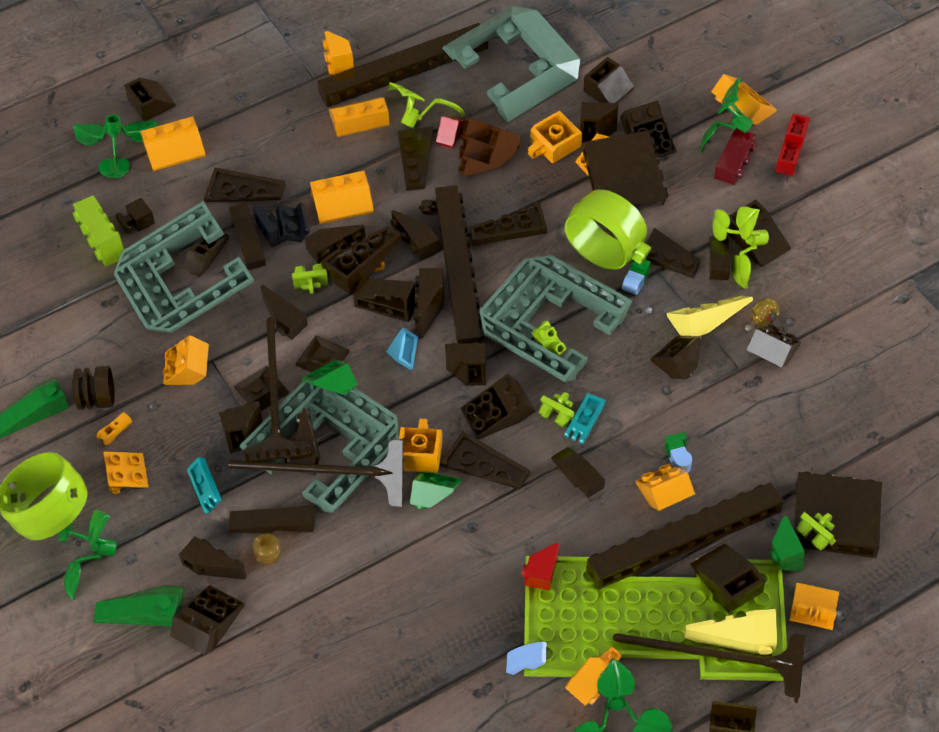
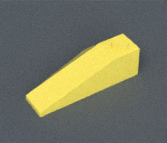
[667,296,753,338]
[684,609,777,655]

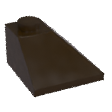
[295,335,350,372]
[650,336,701,380]
[234,366,289,411]

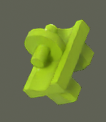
[292,264,328,294]
[531,320,566,355]
[538,392,575,428]
[796,512,836,551]

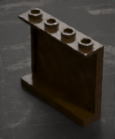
[582,131,668,206]
[794,472,882,558]

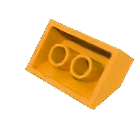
[711,74,777,125]
[329,97,390,137]
[140,116,206,171]
[310,171,374,224]

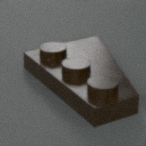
[645,228,700,278]

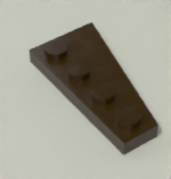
[398,126,434,191]
[204,168,286,202]
[470,202,547,245]
[440,431,531,490]

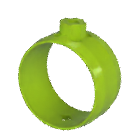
[565,189,652,270]
[0,452,88,540]

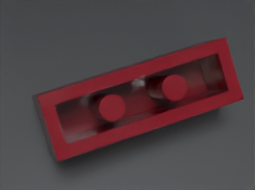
[714,128,757,185]

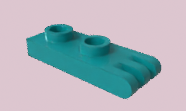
[564,393,606,444]
[187,457,222,514]

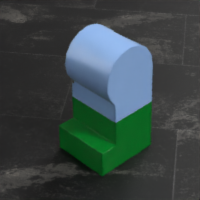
[622,260,651,295]
[664,432,692,473]

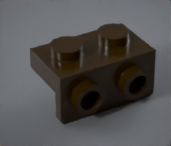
[709,701,757,732]

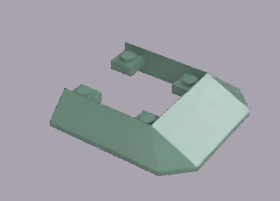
[443,6,580,123]
[114,201,255,333]
[480,255,632,382]
[240,381,399,513]

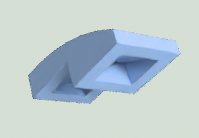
[506,642,546,675]

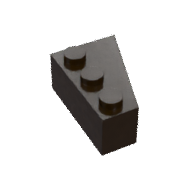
[353,278,416,322]

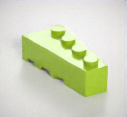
[72,195,124,267]

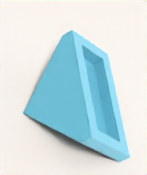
[386,328,418,370]

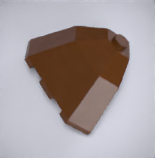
[458,116,521,177]

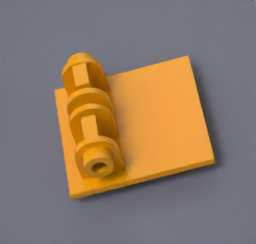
[103,452,149,494]
[790,583,839,630]

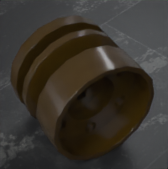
[72,365,115,410]

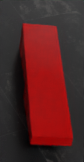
[775,113,811,176]

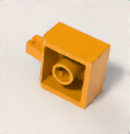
[528,111,582,164]
[399,419,443,473]
[564,647,622,706]

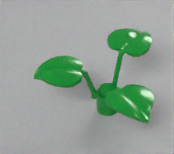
[700,77,753,152]
[74,114,157,178]
[58,510,116,600]
[574,658,673,732]

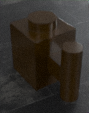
[115,197,155,233]

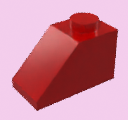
[521,543,559,591]

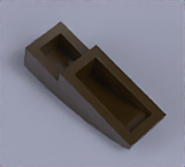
[709,236,730,280]
[551,447,605,498]

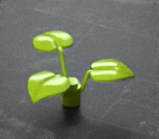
[388,83,465,128]
[712,206,769,288]

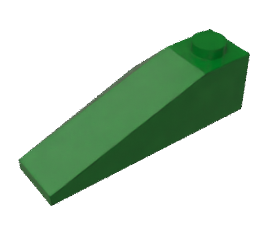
[0,377,69,438]
[93,585,184,626]

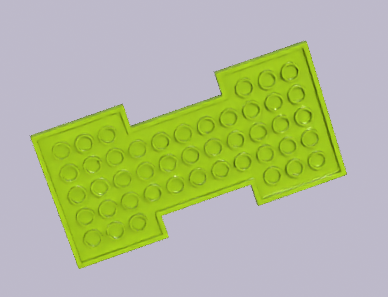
[524,556,787,681]

